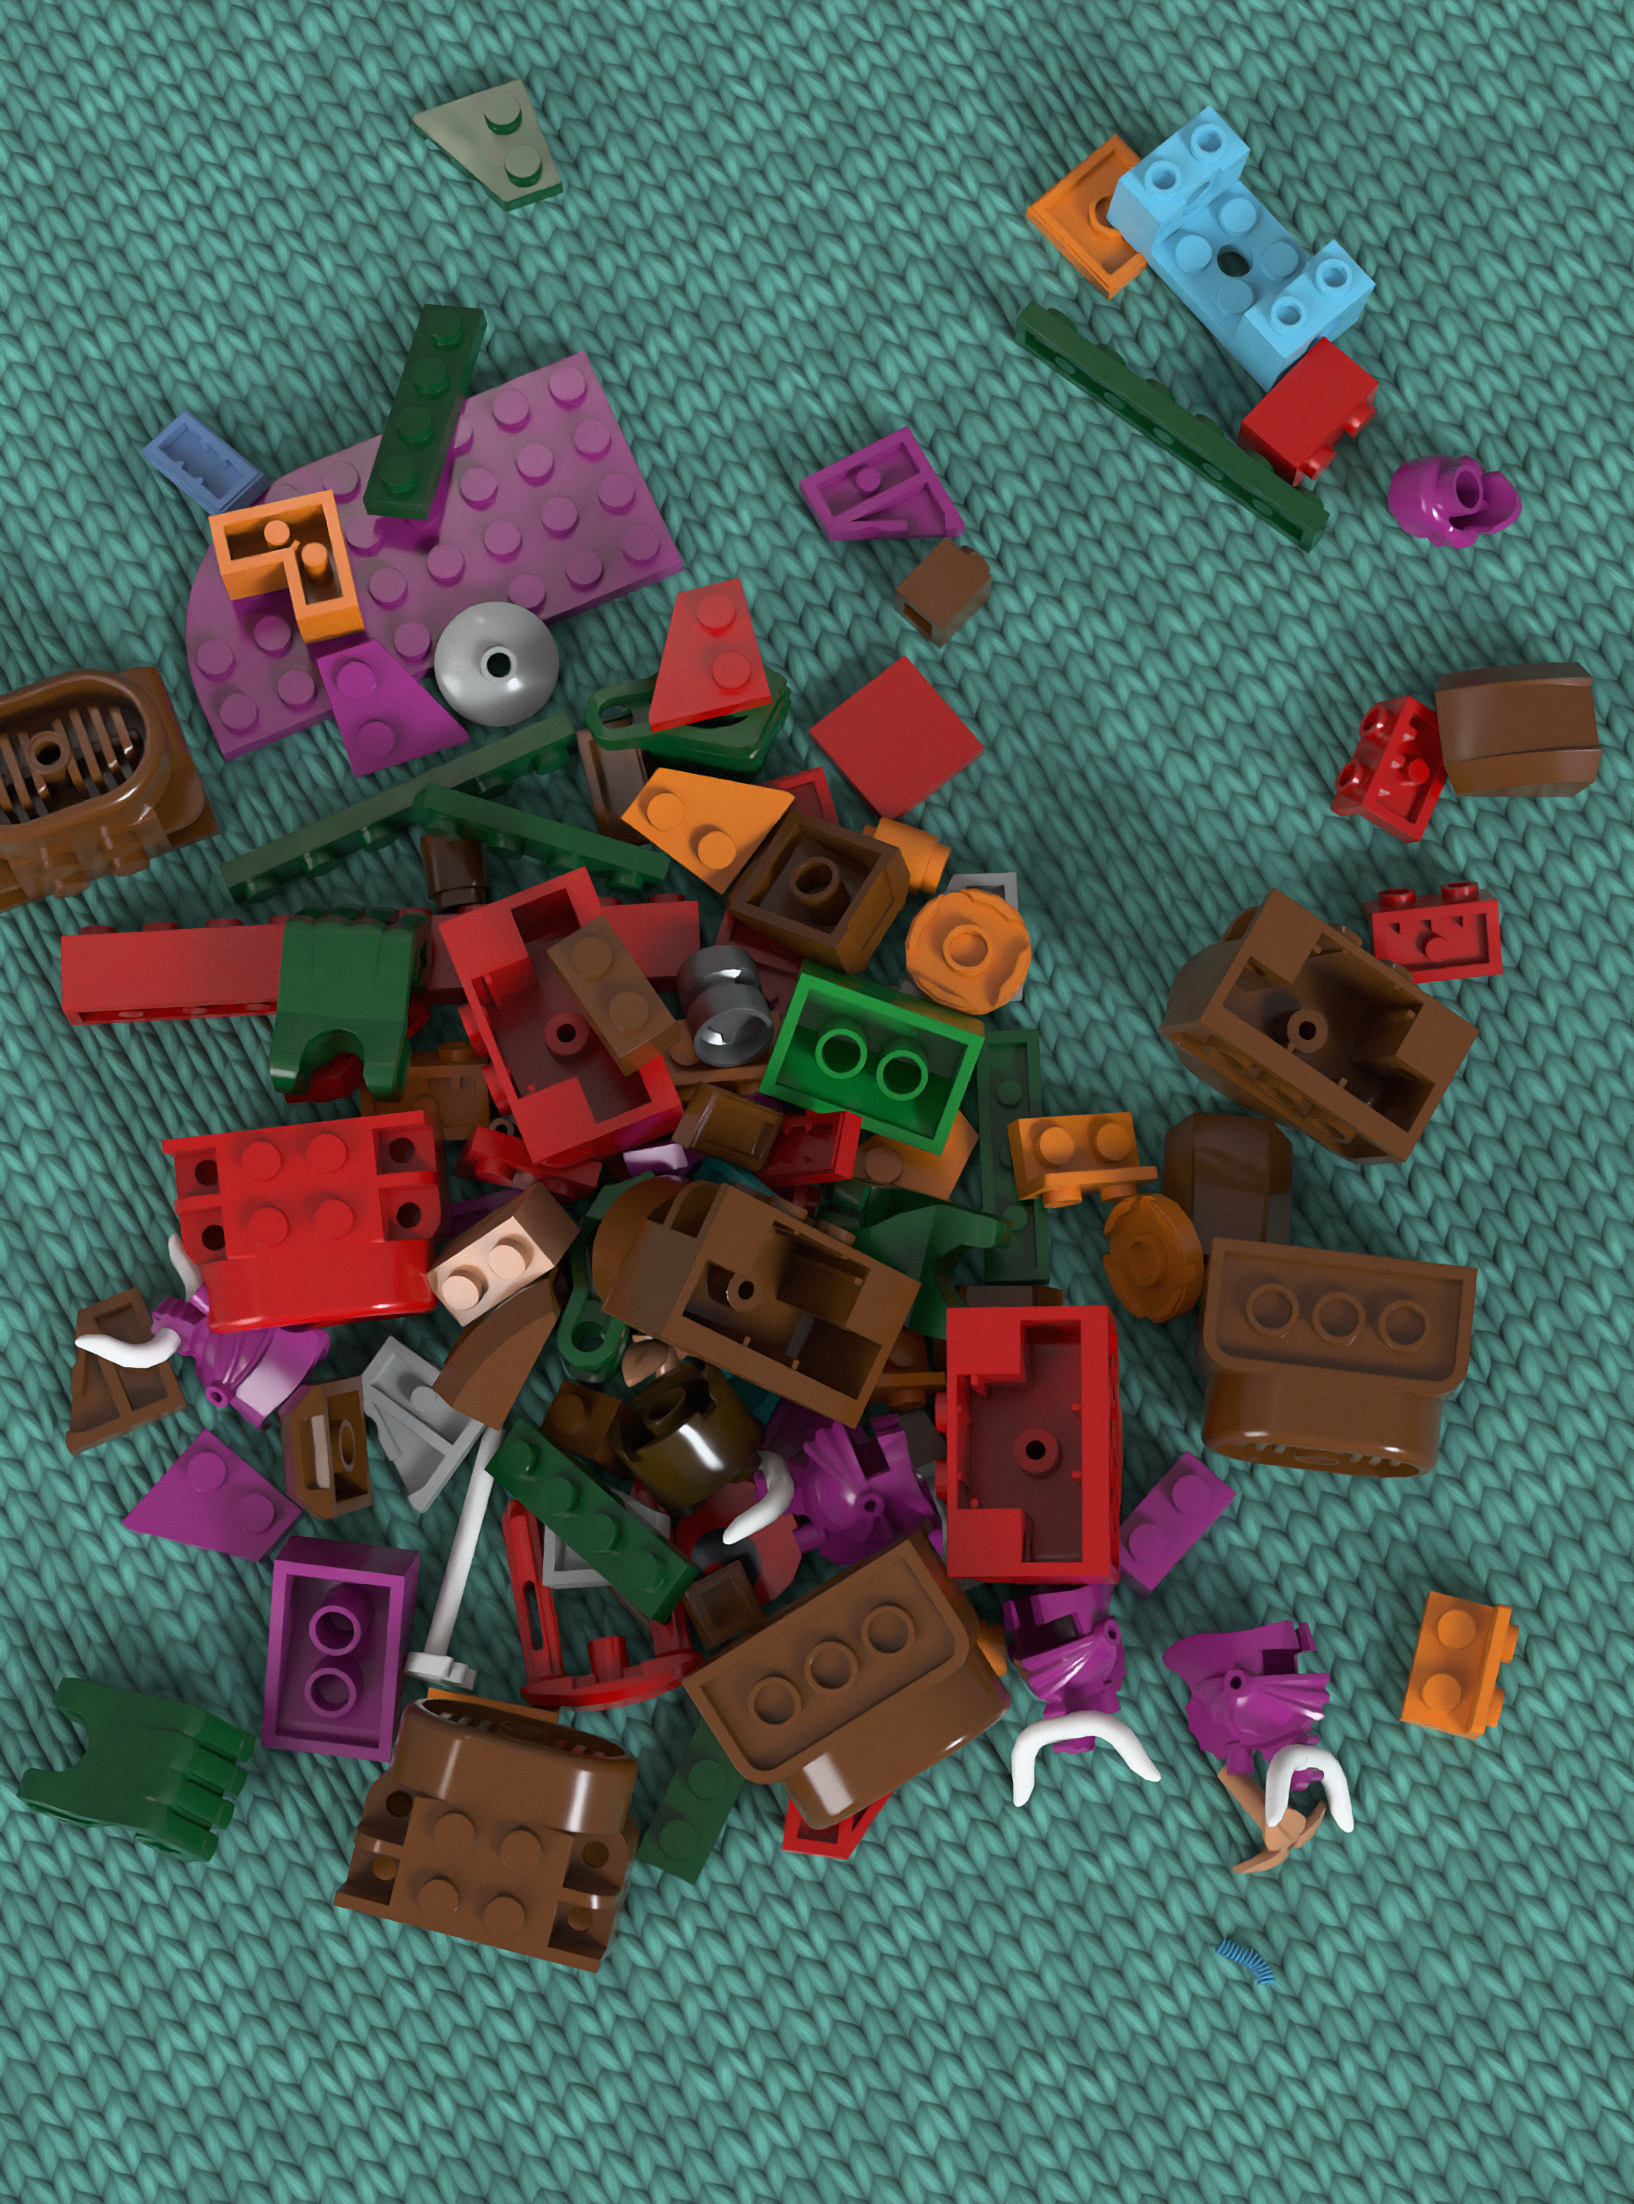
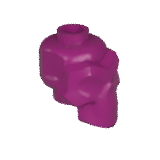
[1387,454,1522,549]

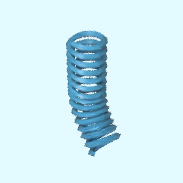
[1215,1937,1276,1986]

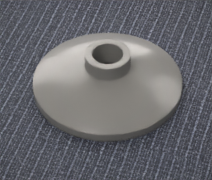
[434,601,559,727]

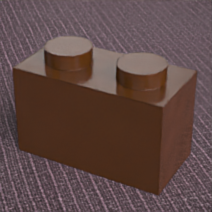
[546,914,681,1077]

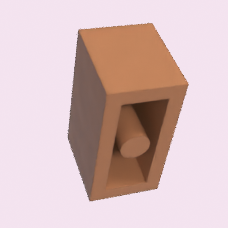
[426,1181,581,1327]

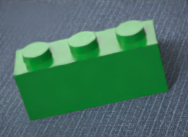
[758,958,985,1156]

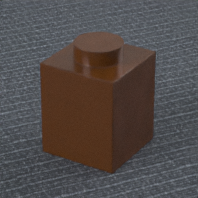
[894,537,992,649]

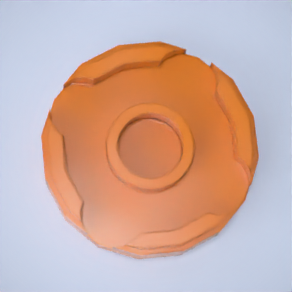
[905,888,1032,1016]
[1103,1193,1205,1323]

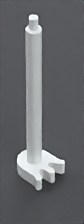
[403,1420,507,1691]

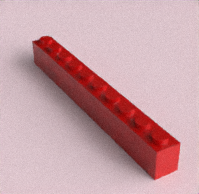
[61,893,701,1026]

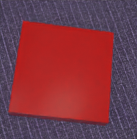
[808,655,984,821]

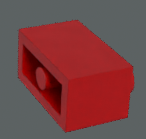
[1236,336,1379,487]

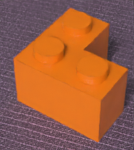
[208,489,366,645]

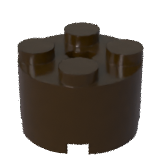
[610,1361,763,1518]

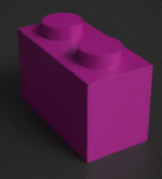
[1119,1450,1237,1601]

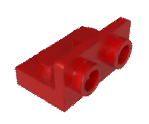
[1330,695,1448,844]
[1362,881,1503,984]

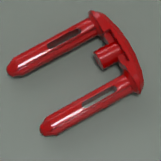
[502,1476,705,1712]

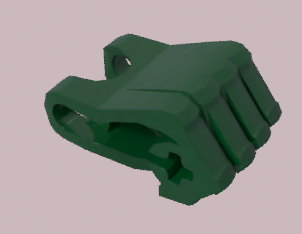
[585,663,792,784]
[269,904,432,1103]
[557,1170,656,1385]
[811,1176,1014,1340]
[15,1678,256,1862]

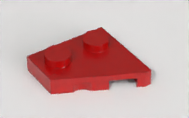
[648,578,771,733]

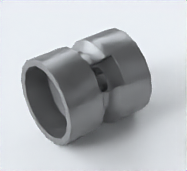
[675,945,775,1067]

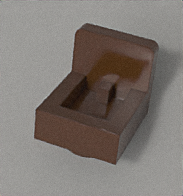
[541,1379,637,1480]

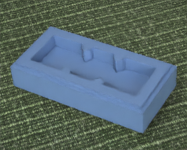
[142,409,271,516]

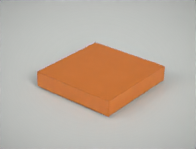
[1026,134,1149,300]

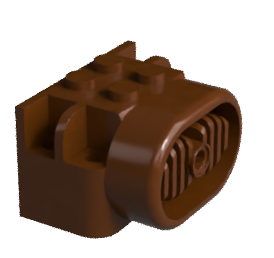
[0,666,221,914]
[1159,888,1480,1165]
[592,1175,922,1429]
[1195,1236,1478,1478]
[681,1517,1011,1830]
[333,1698,639,1973]

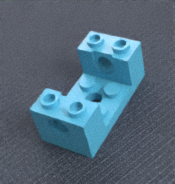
[1106,105,1376,394]

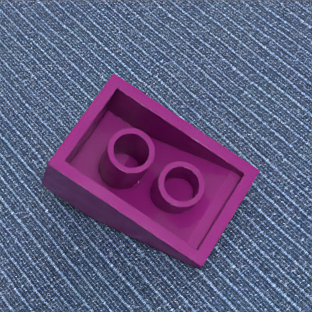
[261,1535,420,1763]

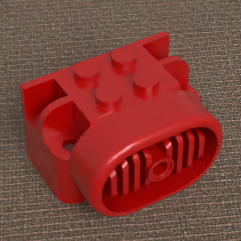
[438,866,684,1168]
[162,1110,452,1334]
[935,1305,1124,1585]

